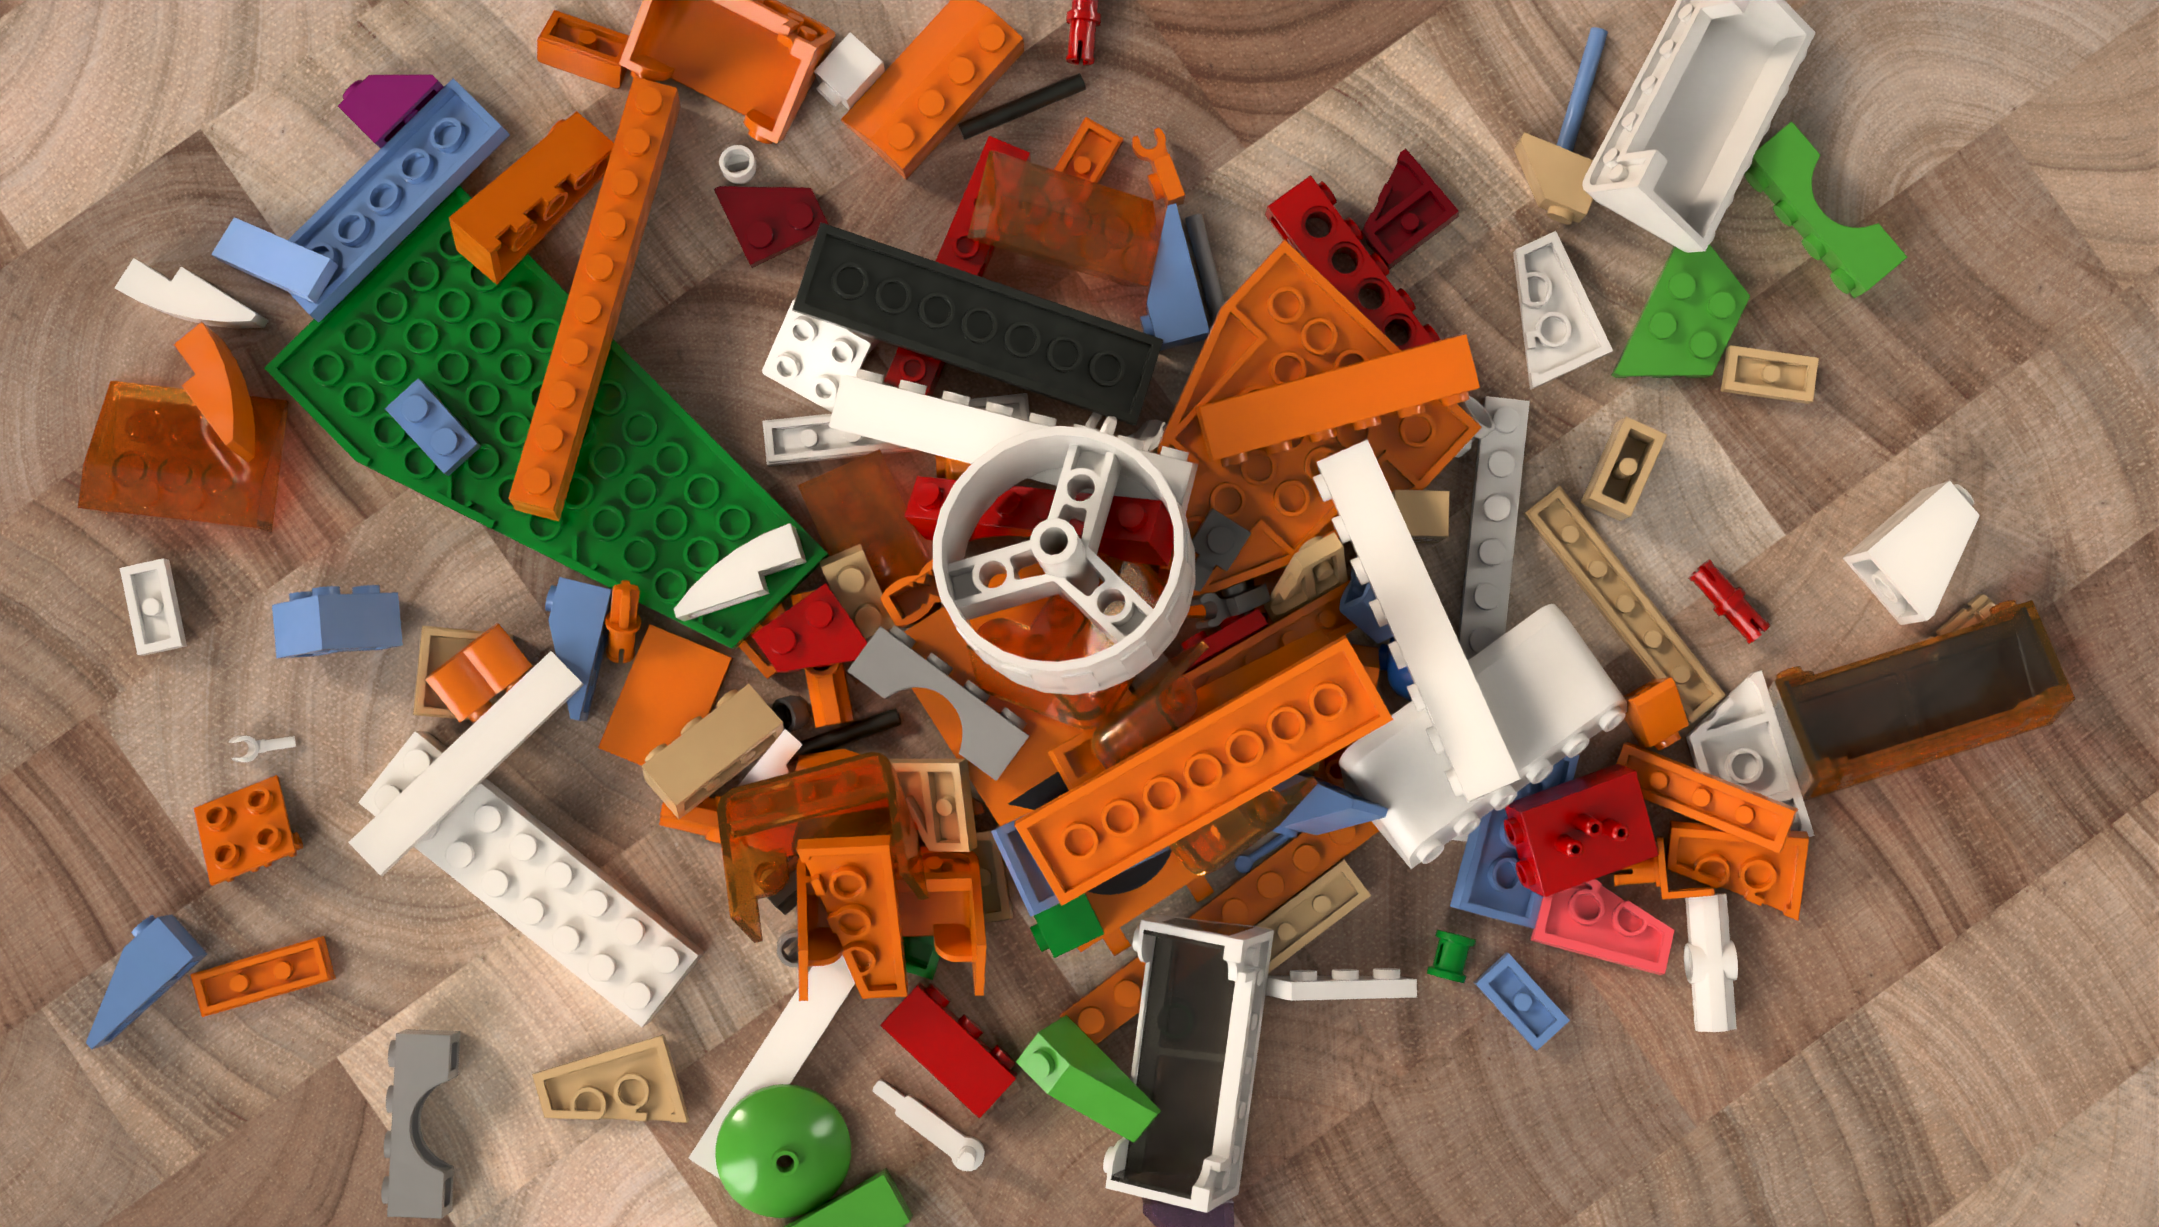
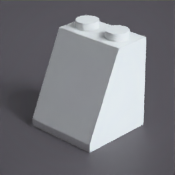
[1843,481,1980,625]

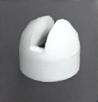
[719,145,757,184]

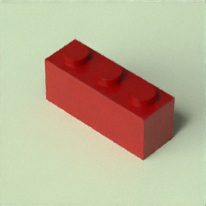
[880,982,1017,1119]

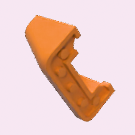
[619,0,836,144]

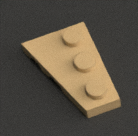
[532,1034,689,1123]

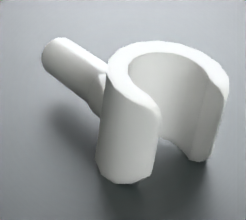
[229,736,296,762]

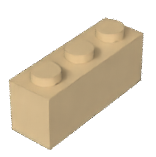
[642,684,784,819]

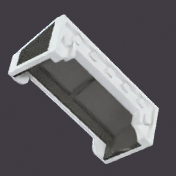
[1103,915,1274,1213]

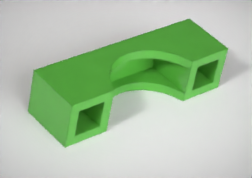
[1744,121,1907,299]

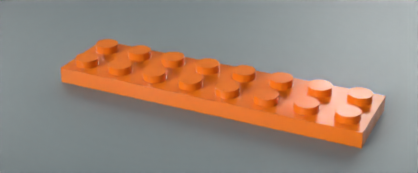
[1014,635,1393,905]

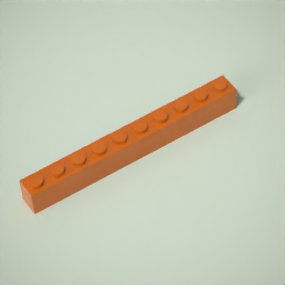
[509,77,681,521]

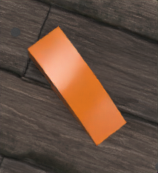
[174,322,255,463]

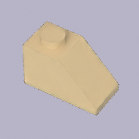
[1514,132,1593,225]

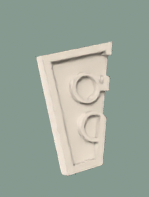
[1513,231,1613,390]

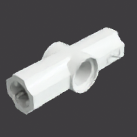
[1684,893,1738,1032]

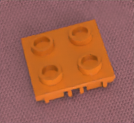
[194,775,303,886]

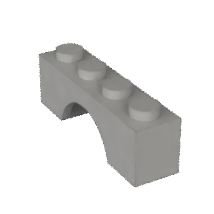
[847,625,1029,781]
[381,1029,460,1219]

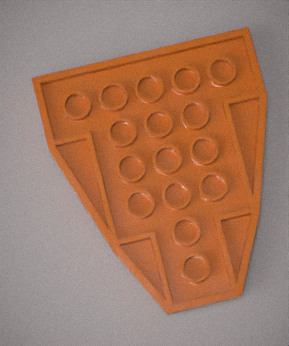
[1157,240,1482,595]

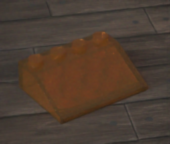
[78,381,289,532]

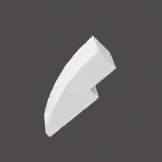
[115,258,269,329]
[674,523,807,621]

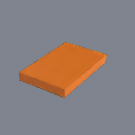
[598,624,734,766]

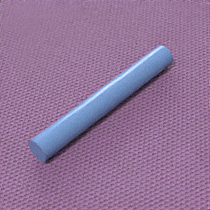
[1557,27,1608,152]

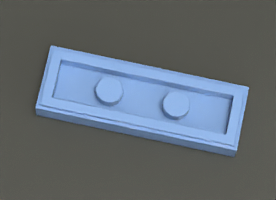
[211,217,338,304]

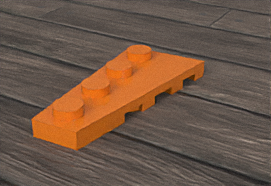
[796,835,908,999]

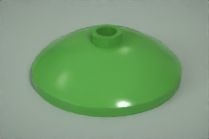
[715,1084,851,1218]

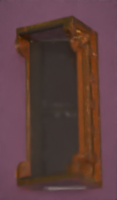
[1768,600,2075,801]

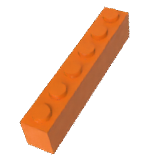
[1195,334,1480,467]

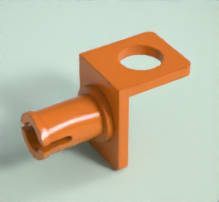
[1614,836,1715,899]

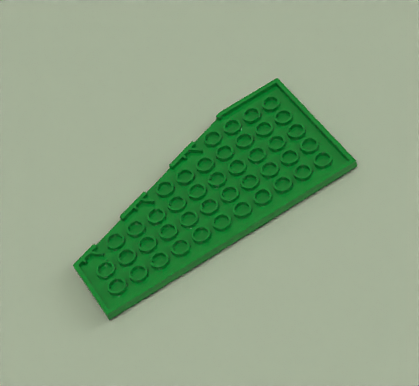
[264,185,829,650]

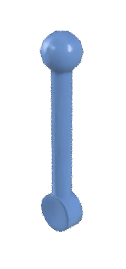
[1234,831,1301,873]

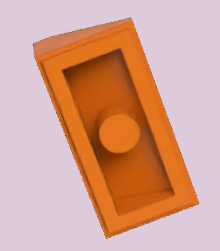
[537,10,629,89]

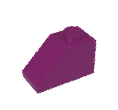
[338,75,444,148]

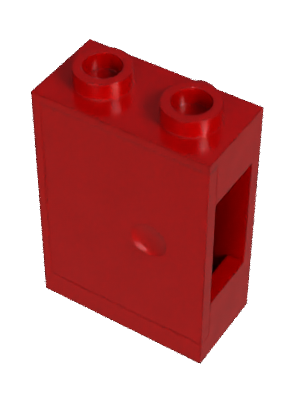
[1504,764,1659,898]

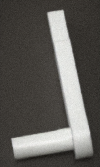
[873,1079,985,1171]

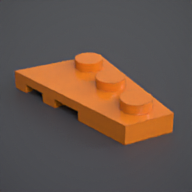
[1666,821,1809,921]

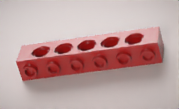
[884,136,1031,396]
[1265,175,1469,392]

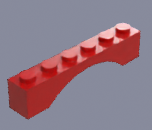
[904,476,1174,566]

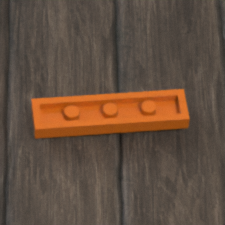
[1616,742,1798,853]

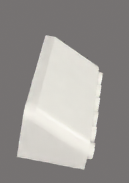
[1582,0,1816,253]
[1339,604,1627,869]

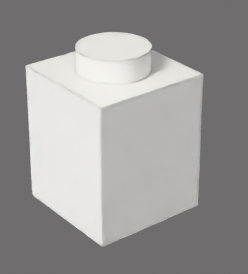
[814,32,885,110]

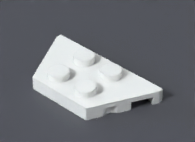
[1685,670,1815,837]

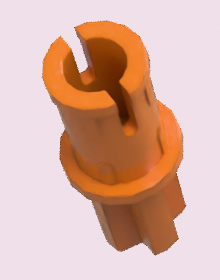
[605,580,641,663]

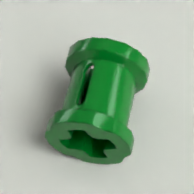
[1427,929,1476,983]

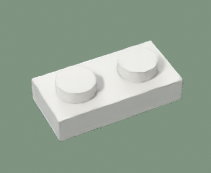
[120,558,187,656]

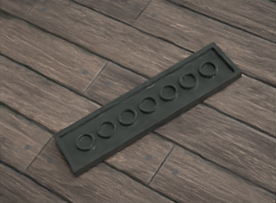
[792,222,1163,426]

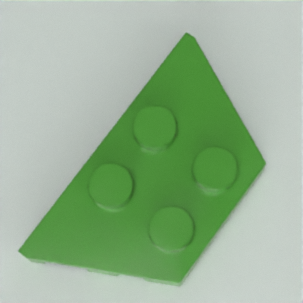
[1611,244,1750,378]

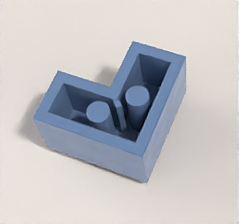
[272,585,403,658]

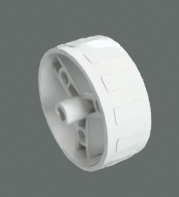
[933,426,1195,695]

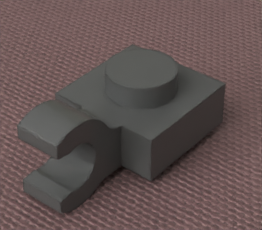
[1192,508,1251,592]
[1190,581,1271,629]

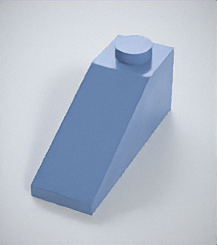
[1140,203,1210,351]
[545,577,612,721]
[1257,771,1388,838]
[86,915,207,1049]

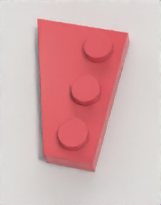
[1531,879,1675,975]

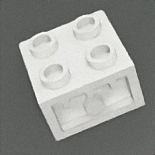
[762,298,880,413]

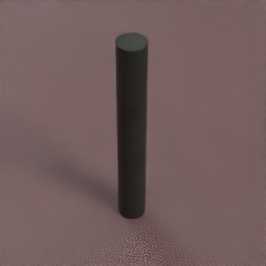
[958,73,1086,140]
[786,708,902,765]

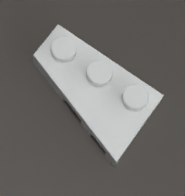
[1265,968,1417,1001]

